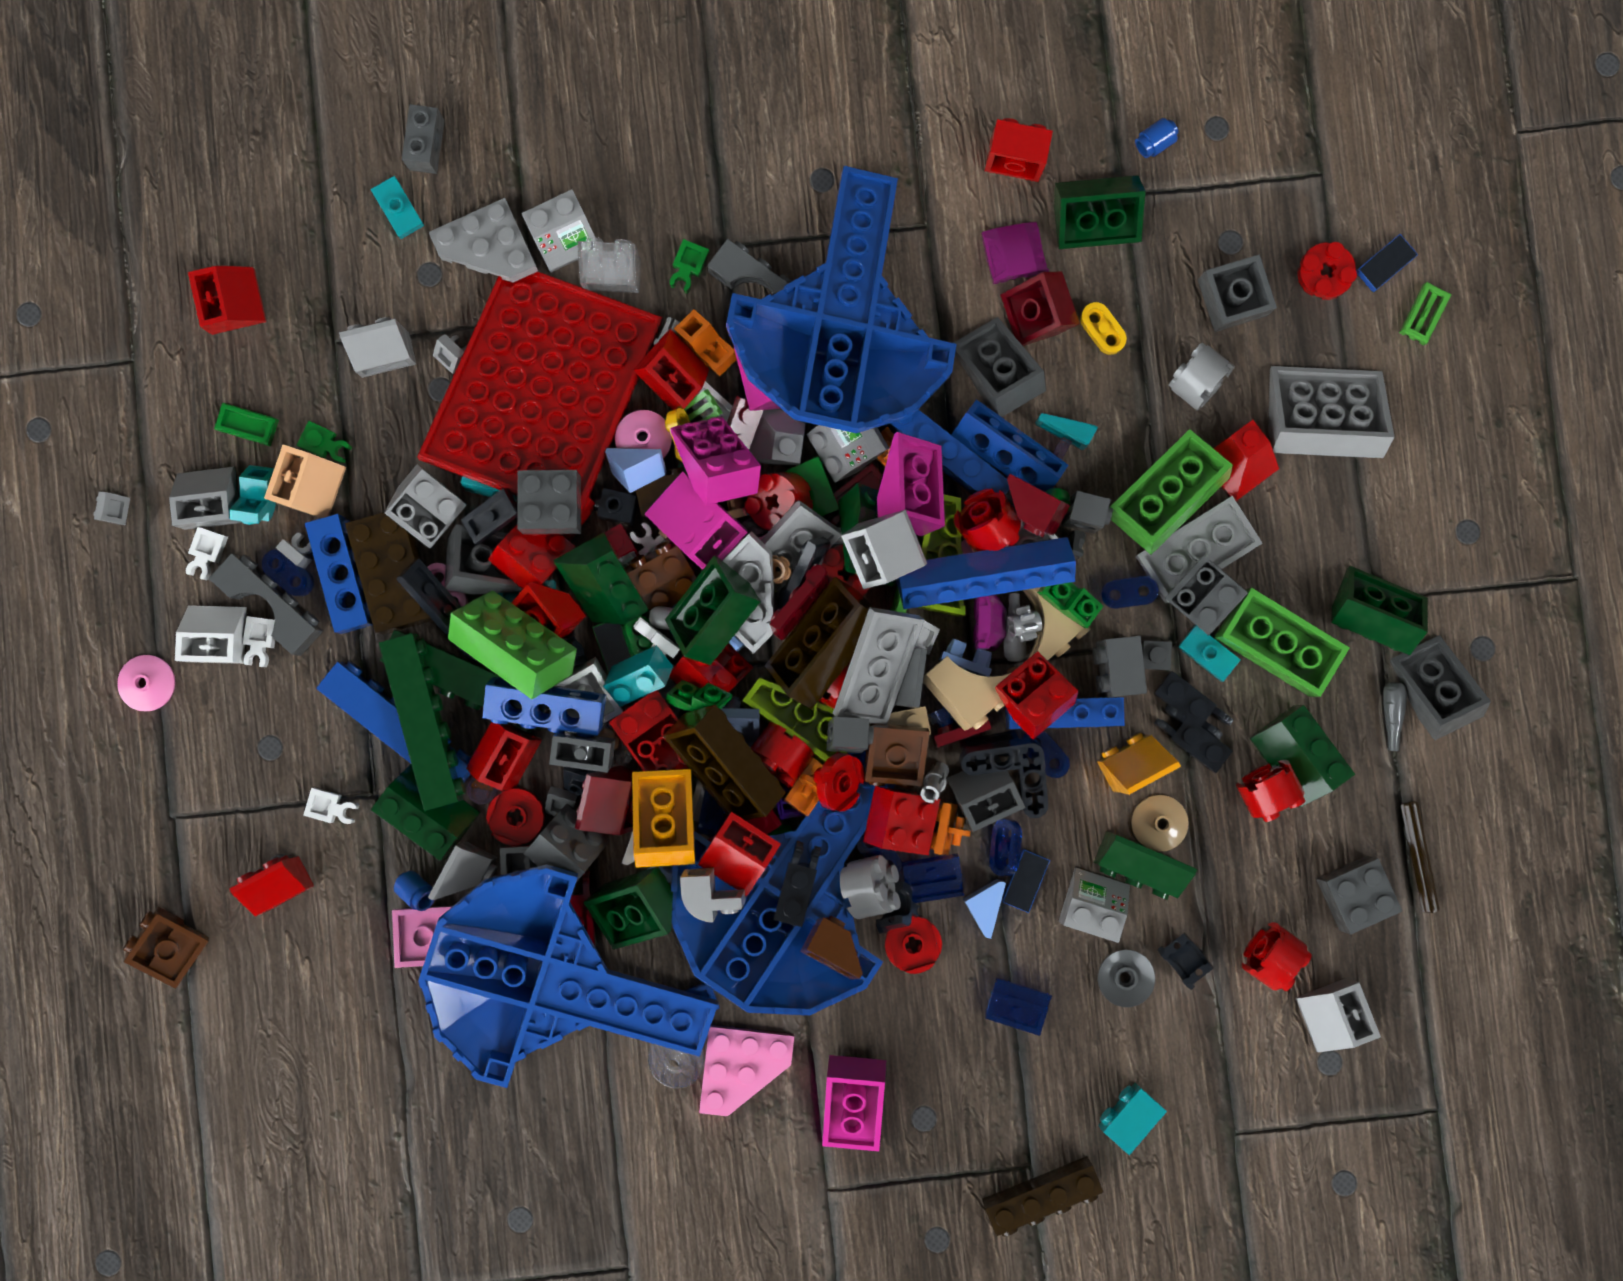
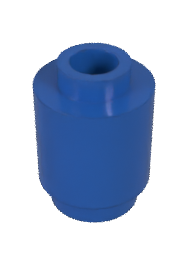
[1135,118,1179,158]
[394,871,435,911]

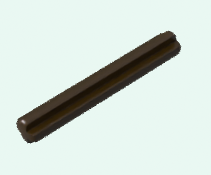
[1401,801,1440,913]

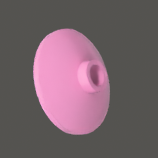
[615,410,672,459]
[118,655,175,711]

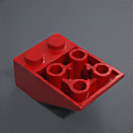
[609,690,689,772]

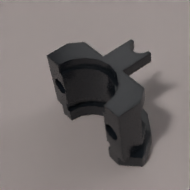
[876,881,920,934]
[1157,932,1214,990]

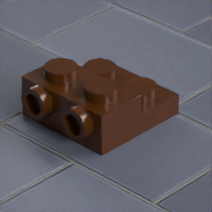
[625,541,696,611]
[864,723,930,789]
[123,907,209,989]

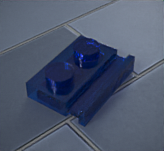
[902,853,964,903]
[984,977,1052,1036]

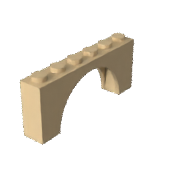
[923,587,1091,731]

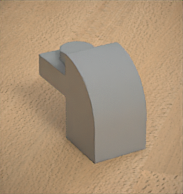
[680,868,746,922]

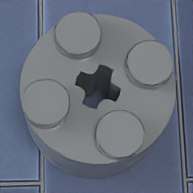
[1168,342,1235,411]
[840,855,901,919]

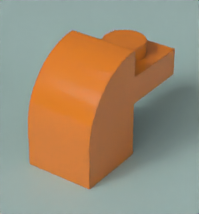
[674,309,737,376]

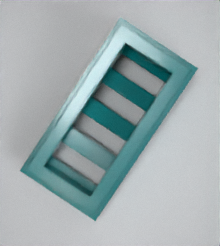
[1035,413,1098,450]

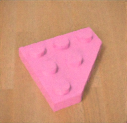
[699,1025,794,1116]

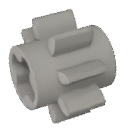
[1007,605,1042,642]

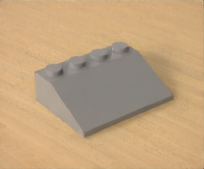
[1268,366,1394,458]

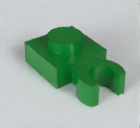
[670,239,710,294]
[296,421,352,463]

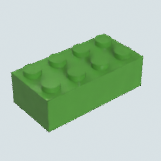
[1110,429,1233,555]
[1214,588,1350,697]
[448,590,577,700]

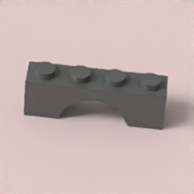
[707,239,792,295]
[208,553,323,656]

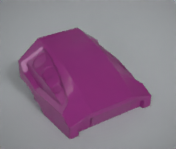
[981,222,1049,285]
[973,595,1007,651]

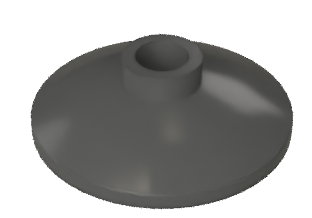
[1098,949,1155,1008]

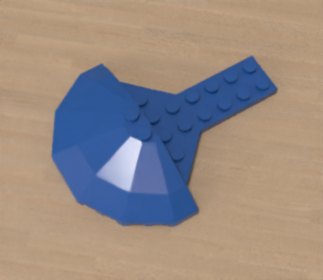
[726,166,956,433]
[671,750,896,1015]
[418,864,718,1088]

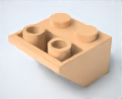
[264,445,346,518]

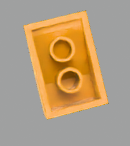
[1097,733,1181,795]
[632,769,695,868]

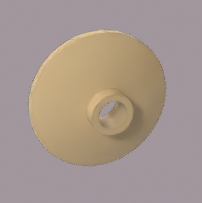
[1131,795,1188,852]

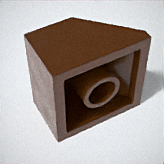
[800,916,863,980]

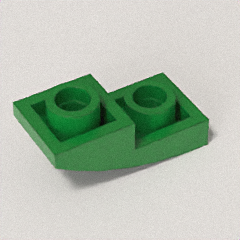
[1037,582,1103,628]
[666,679,732,712]

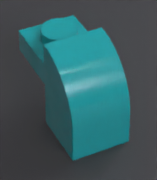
[230,465,276,525]

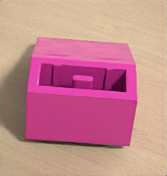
[670,416,761,505]
[645,471,748,569]

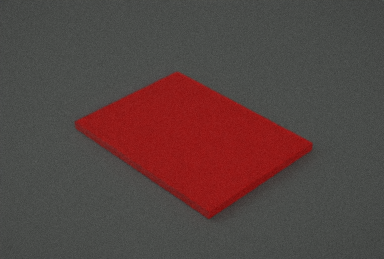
[417,271,663,515]

